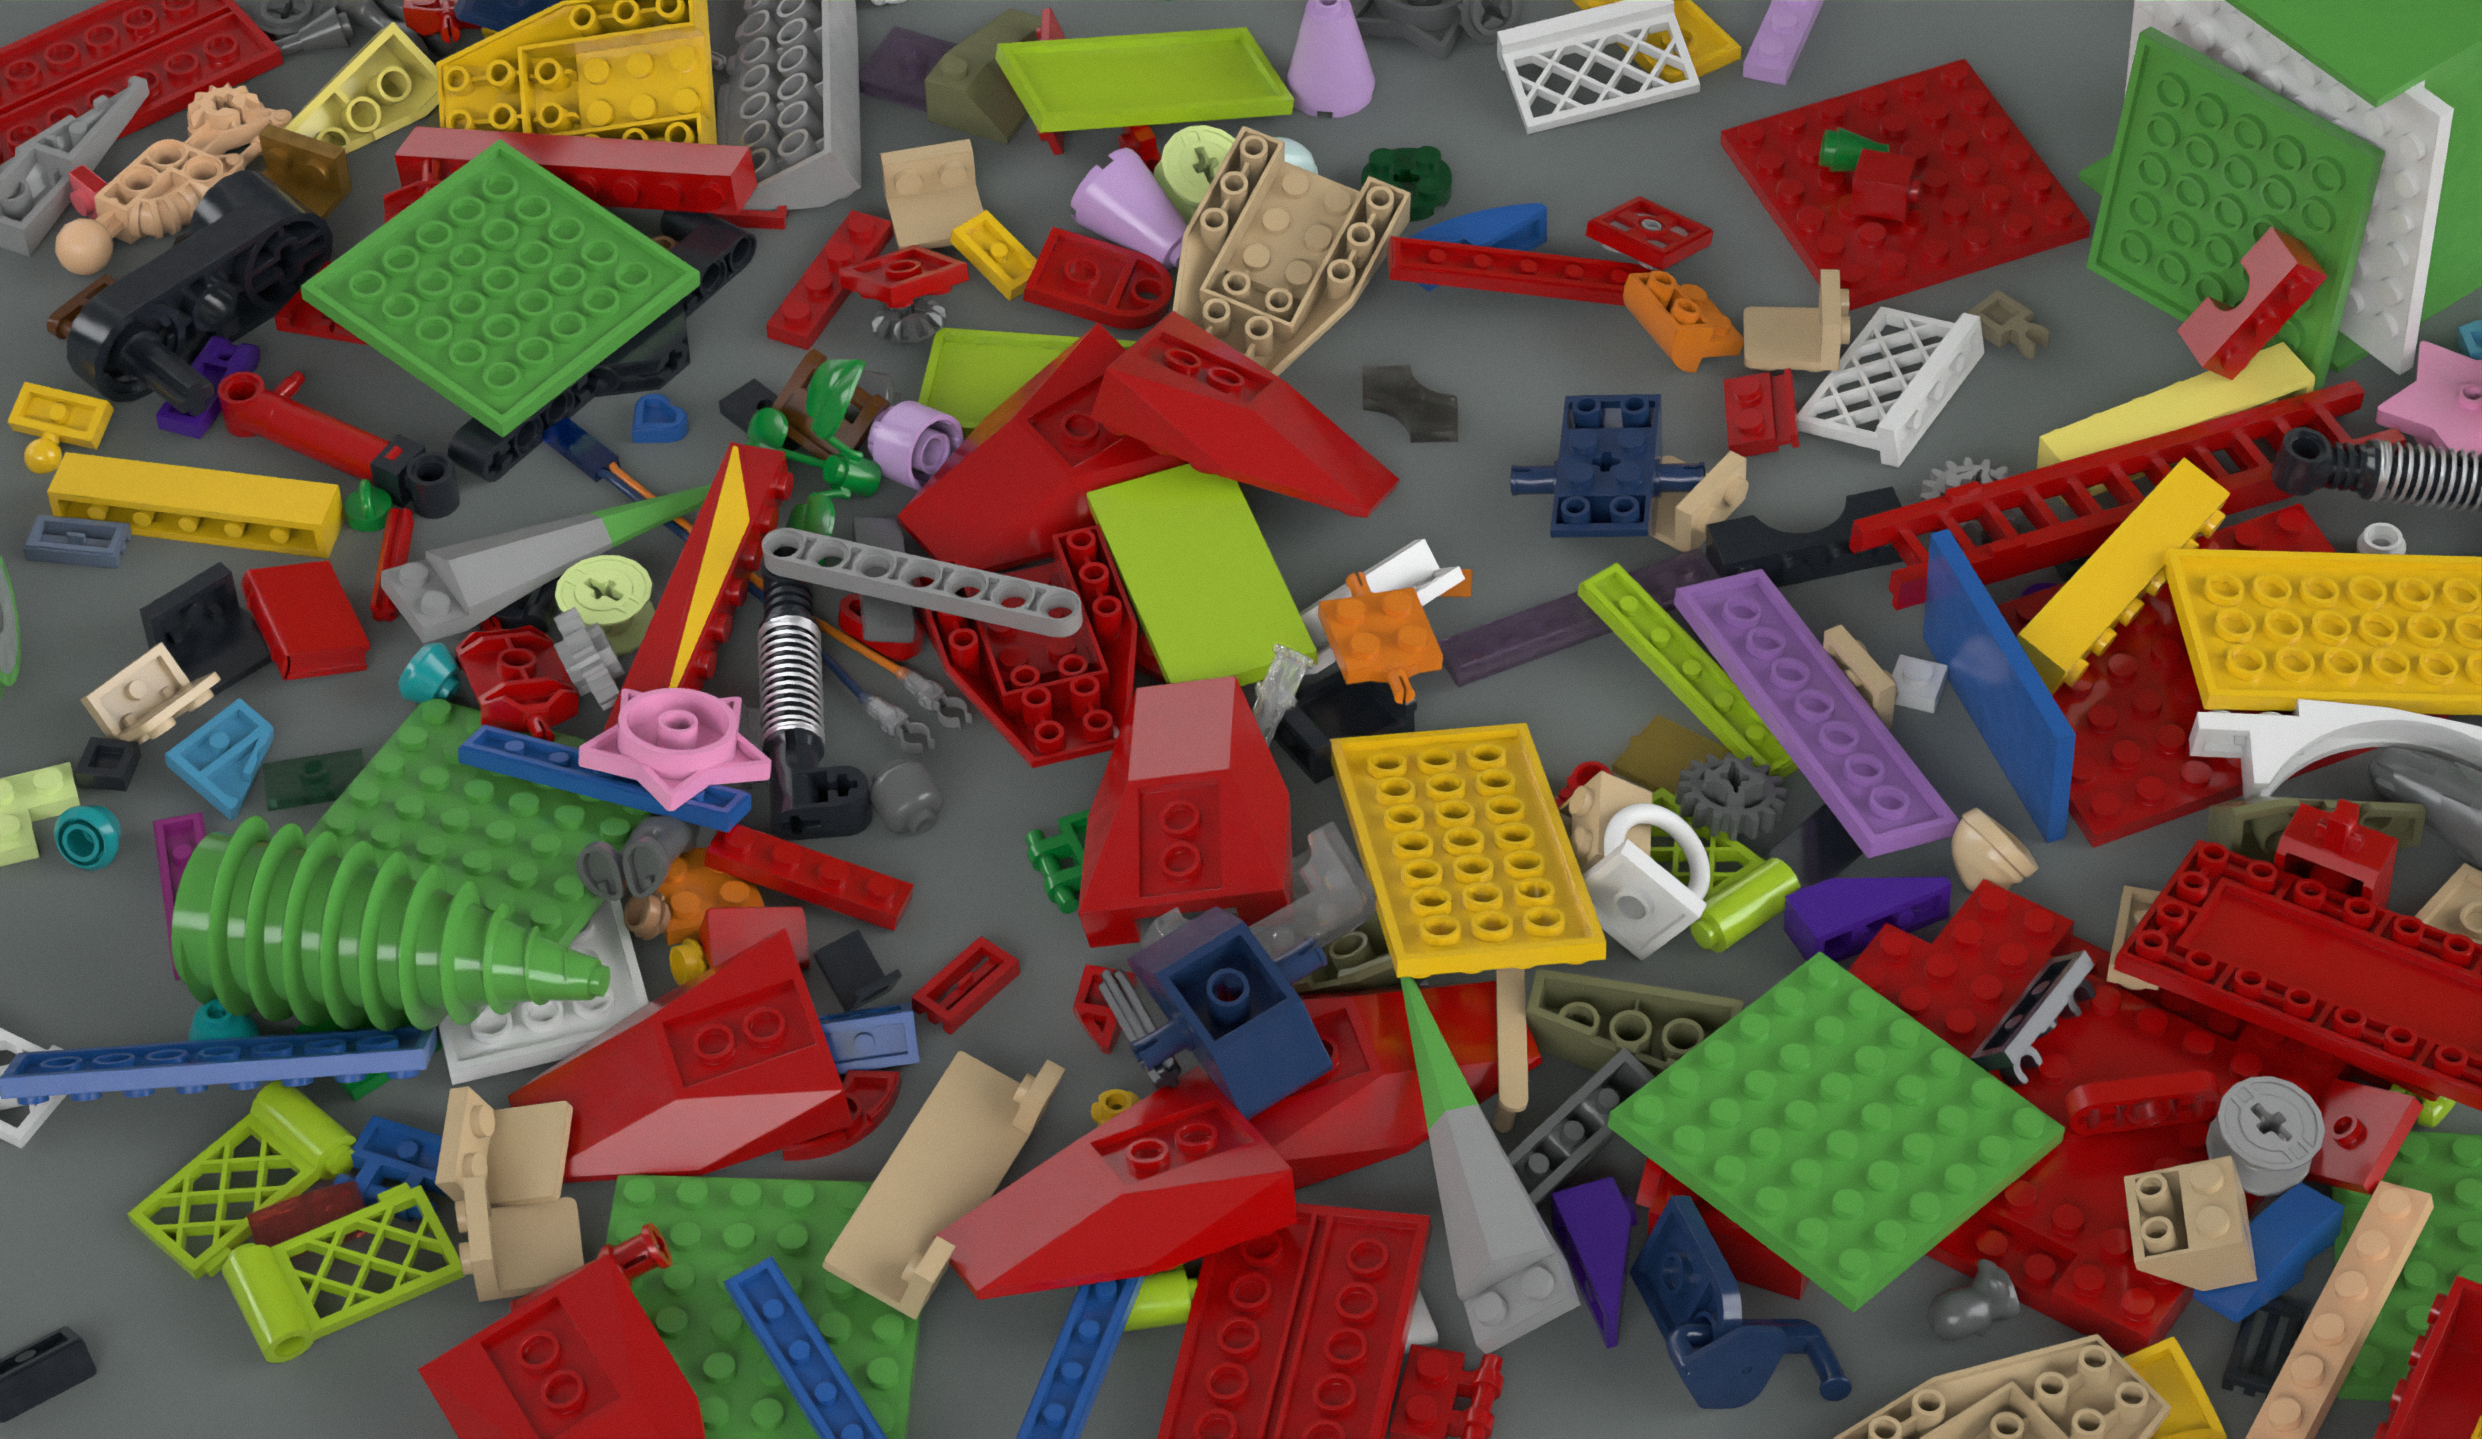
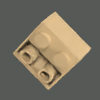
[1558,771,1652,875]
[2124,1155,2257,1291]

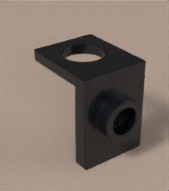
[813,930,902,1012]

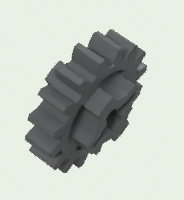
[1675,753,1788,841]

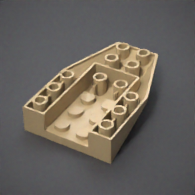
[1172,126,1411,376]
[1833,1334,2171,1439]

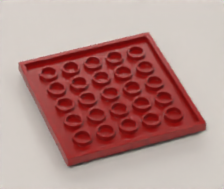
[1720,58,2090,311]

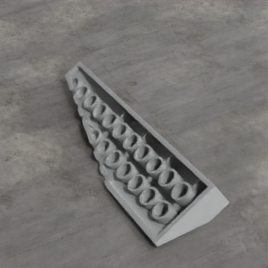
[717,0,861,211]

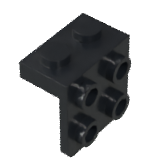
[139,562,272,697]

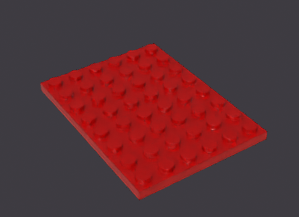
[1996,503,2449,848]

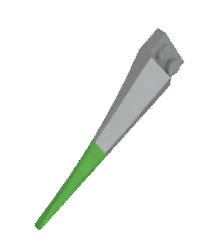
[381,484,712,643]
[1400,977,1580,1354]

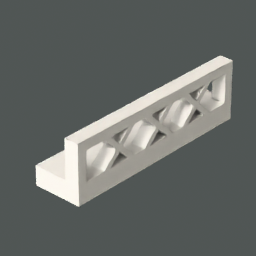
[1287,539,1465,676]

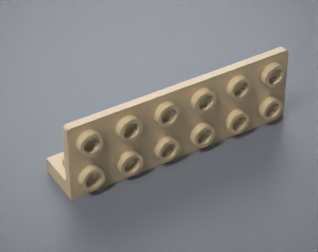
[822,1051,1066,1320]

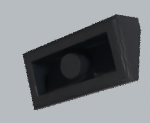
[1765,803,1863,887]
[0,1326,97,1423]

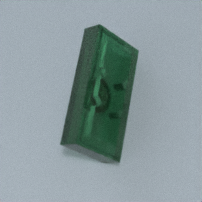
[262,748,365,811]

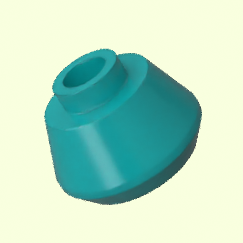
[398,643,462,704]
[54,805,121,871]
[187,999,259,1041]

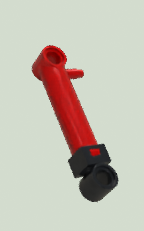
[217,371,460,519]

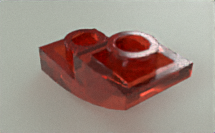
[246,1181,368,1259]

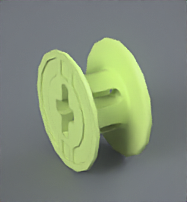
[1153,125,1235,225]
[555,555,655,657]

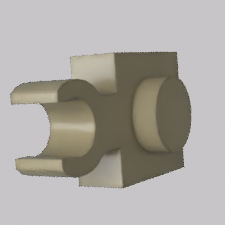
[1967,289,2050,359]

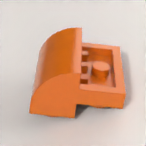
[1623,271,1744,373]

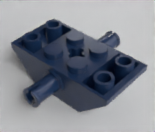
[1510,394,1706,538]
[1127,906,1333,1120]

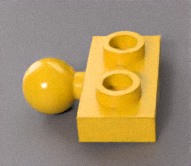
[7,382,114,474]

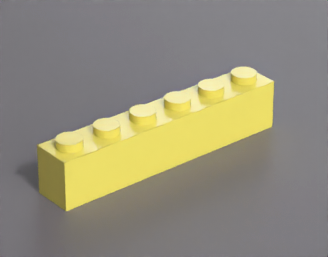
[2036,342,2315,506]

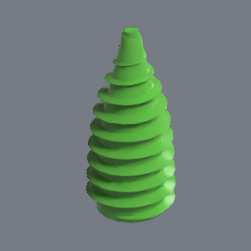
[171,815,610,1031]

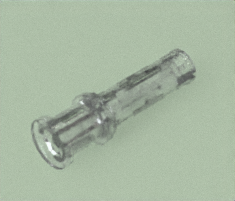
[1252,643,1315,748]

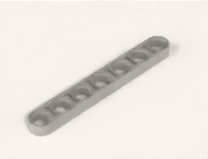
[762,528,1083,638]

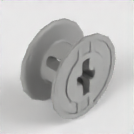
[2206,1076,2325,1196]

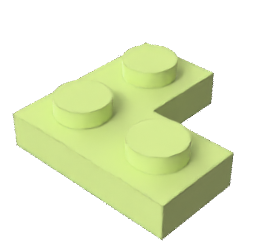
[0,762,80,867]

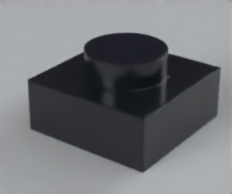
[75,737,141,792]

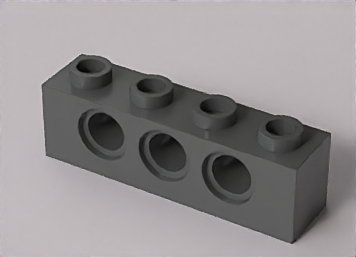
[1507,1047,1655,1210]

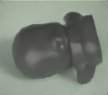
[1927,1259,2020,1341]

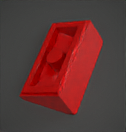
[698,906,810,969]

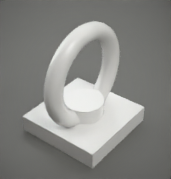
[1582,803,1710,961]

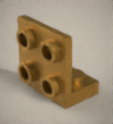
[258,124,352,220]

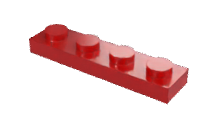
[766,210,894,351]
[704,824,914,931]

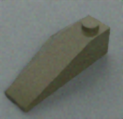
[924,8,1042,145]
[2205,796,2426,865]
[1264,905,1401,995]

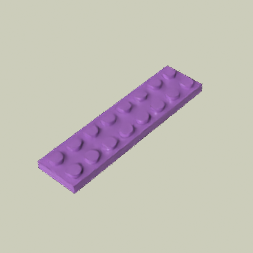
[1673,569,1959,858]

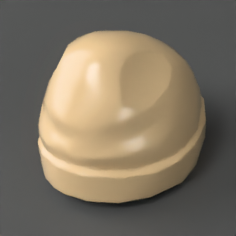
[1951,807,2039,892]

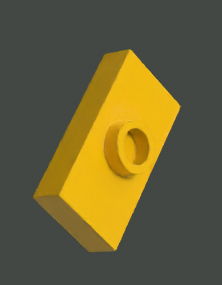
[950,210,1037,301]

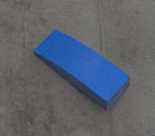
[1407,203,1547,292]
[2193,1182,2345,1323]

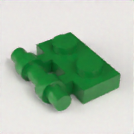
[1025,808,1091,914]

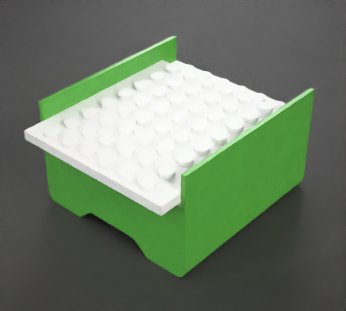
[2078,0,2482,376]

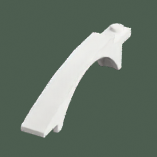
[2189,699,2482,799]

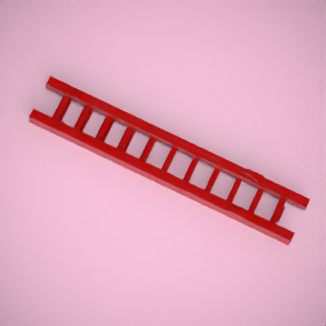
[1849,380,2406,611]

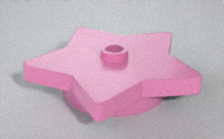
[2376,341,2482,457]
[578,688,771,811]

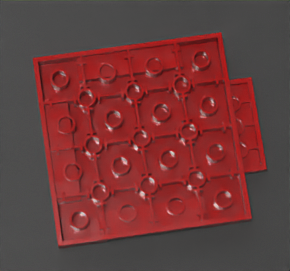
[1847,879,2353,1356]

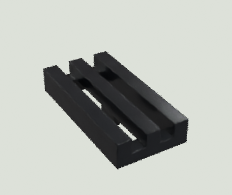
[2222,1300,2305,1400]

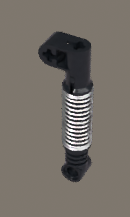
[2271,427,2482,514]
[757,547,873,841]

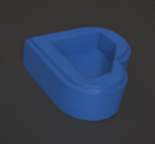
[632,393,689,443]

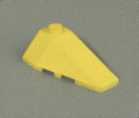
[283,22,439,154]

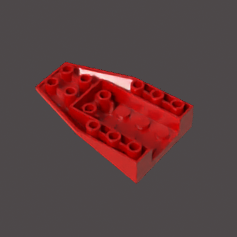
[1090,311,1400,519]
[897,322,1190,572]
[912,525,1138,769]
[1078,676,1294,948]
[507,927,853,1183]
[1207,980,1542,1190]
[933,1065,1297,1300]
[418,1254,707,1439]

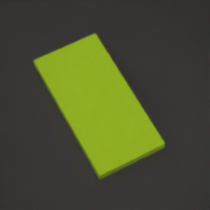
[995,27,1295,133]
[918,327,1137,440]
[1086,463,1318,687]

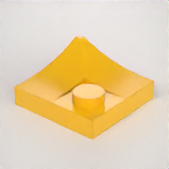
[2122,1336,2227,1439]

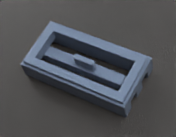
[23,515,132,569]

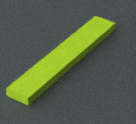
[1577,562,1799,779]

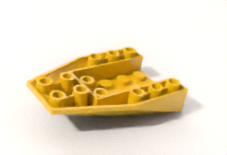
[436,0,717,145]

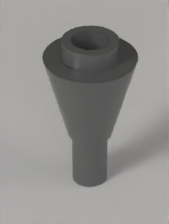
[273,6,355,57]

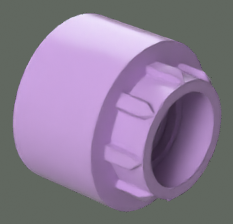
[868,401,964,491]

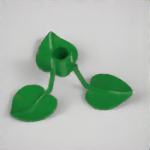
[745,359,881,567]

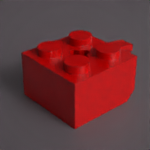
[2274,798,2399,909]

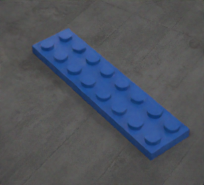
[0,1025,437,1105]

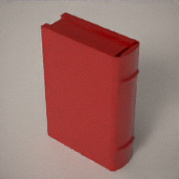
[241,560,370,681]

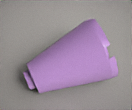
[1286,0,1375,118]
[1070,148,1188,270]

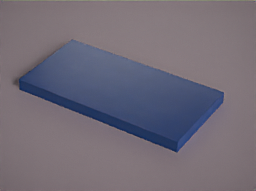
[1923,529,2076,843]

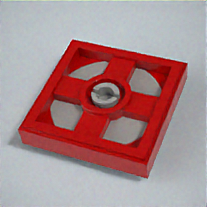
[1585,196,1714,271]

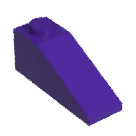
[1783,877,1952,963]
[1551,1176,1637,1349]

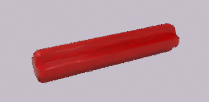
[370,507,414,622]

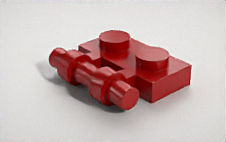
[1389,1344,1504,1439]

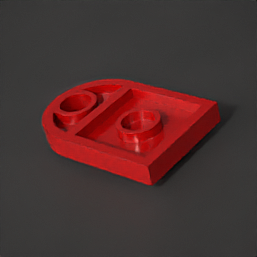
[1023,226,1173,330]

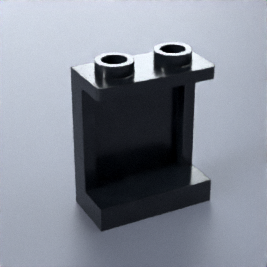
[1259,671,1417,784]

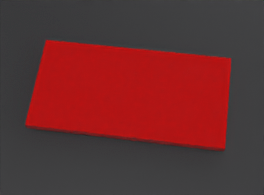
[2114,839,2482,1111]

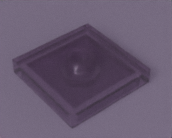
[859,26,958,112]

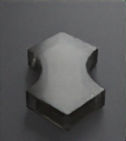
[1363,365,1458,443]

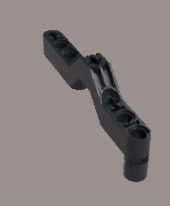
[448,210,757,482]

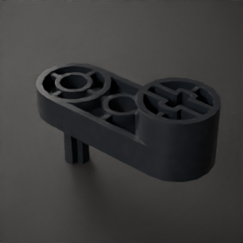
[67,170,333,417]

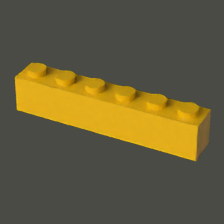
[47,452,345,559]
[2017,457,2231,695]

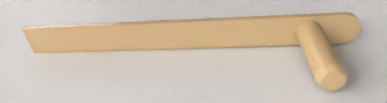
[1493,968,1529,1133]

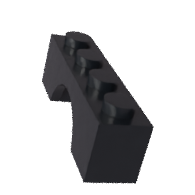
[1705,486,1903,588]

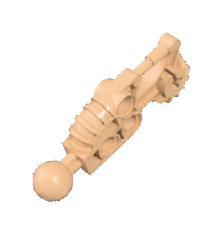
[55,82,293,276]

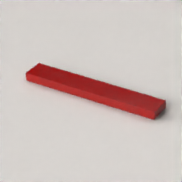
[1387,236,1663,306]

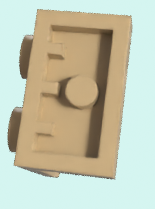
[880,139,983,250]
[435,1086,573,1208]

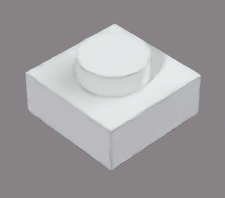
[1892,654,1948,713]

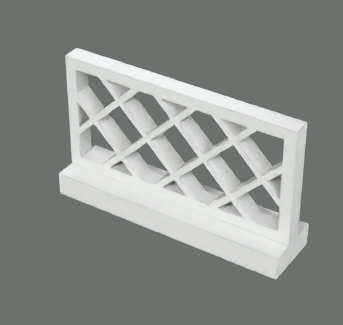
[1497,0,1700,135]
[1797,306,1984,468]

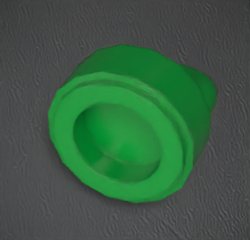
[344,478,393,532]

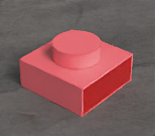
[68,164,108,220]

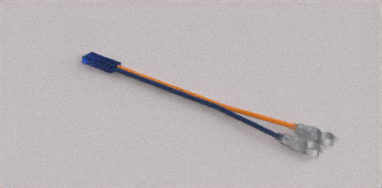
[543,417,972,757]

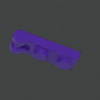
[155,335,260,439]

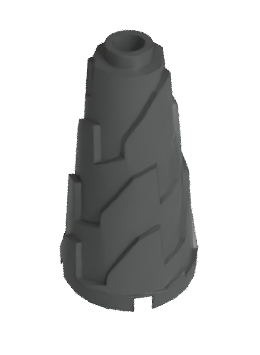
[2369,746,2482,870]

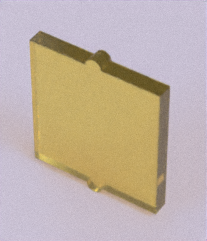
[1612,715,1731,796]

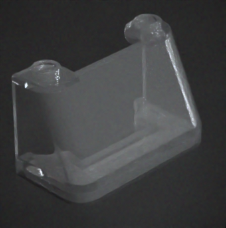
[1138,821,1376,959]

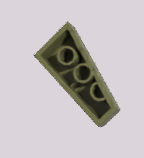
[1526,968,1744,1077]

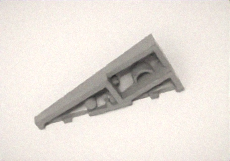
[0,76,150,257]

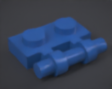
[333,1115,446,1222]

